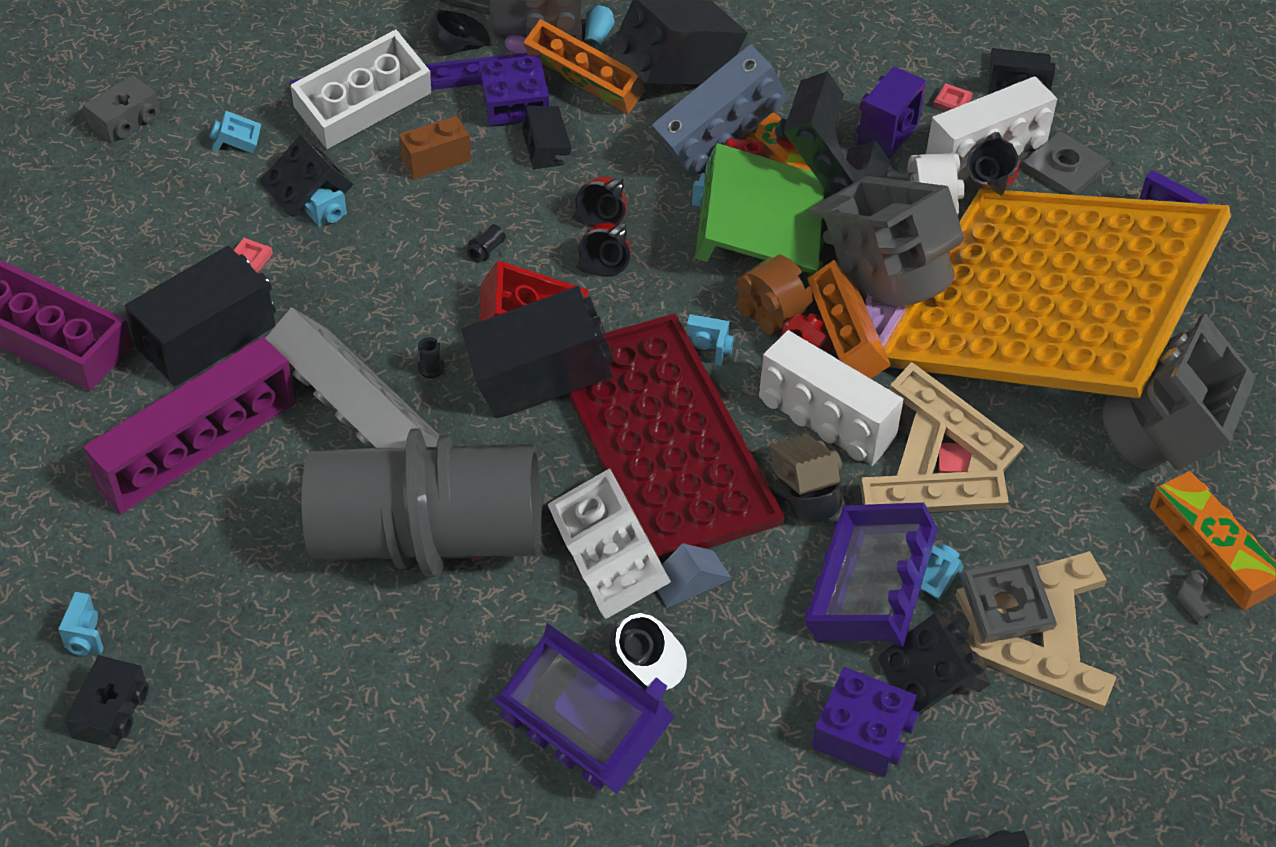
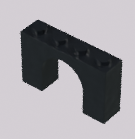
[783,71,891,196]

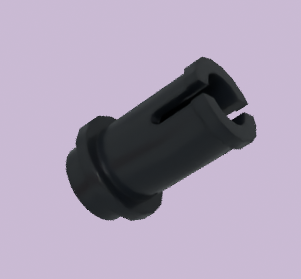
[466,224,506,263]
[417,337,445,378]

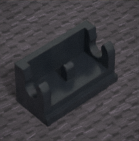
[521,106,572,170]

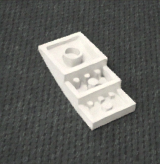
[548,468,671,619]

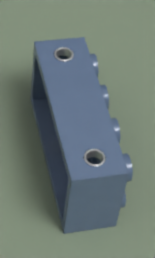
[652,44,789,177]

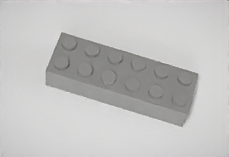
[265,307,439,448]

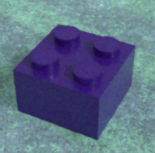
[856,66,926,160]

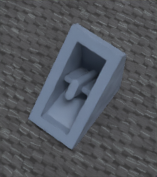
[656,543,731,608]

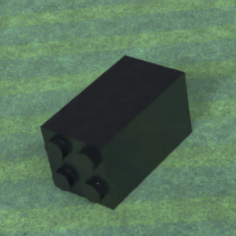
[610,0,748,84]
[125,245,276,387]
[461,285,615,418]

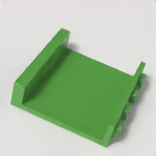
[695,143,828,289]

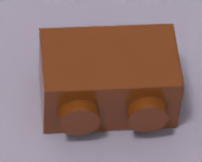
[399,116,471,180]

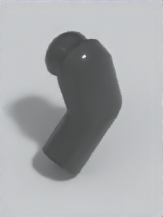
[1177,569,1213,624]

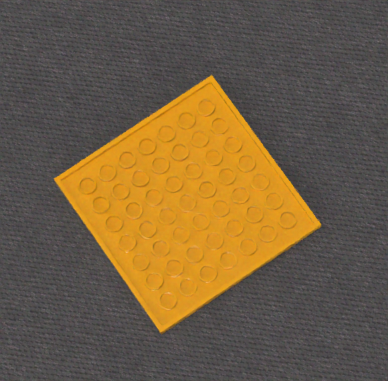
[883,189,1231,398]

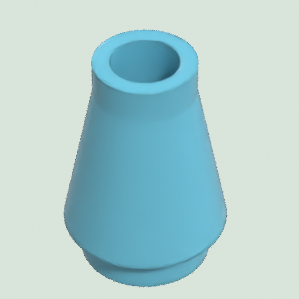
[584,5,615,50]

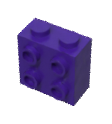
[479,55,549,126]
[812,667,919,777]

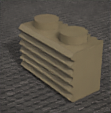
[769,432,842,495]

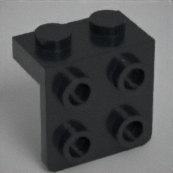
[879,613,991,716]

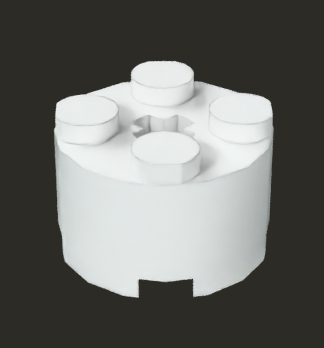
[907,153,964,216]

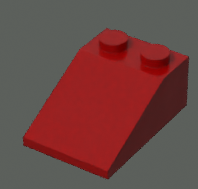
[479,260,588,322]

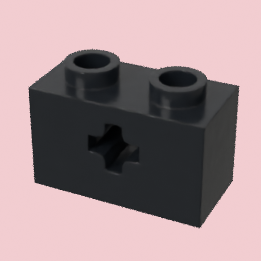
[65,655,149,749]

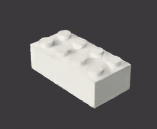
[291,30,431,149]
[926,76,1057,180]
[759,330,904,466]

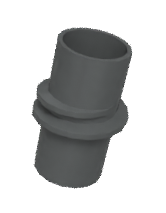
[301,428,541,578]

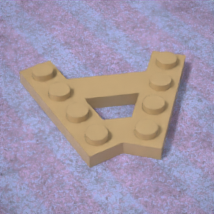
[860,362,1024,512]
[955,551,1117,712]

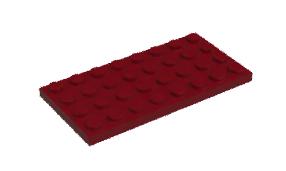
[567,313,785,563]

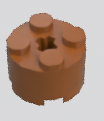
[736,254,813,335]

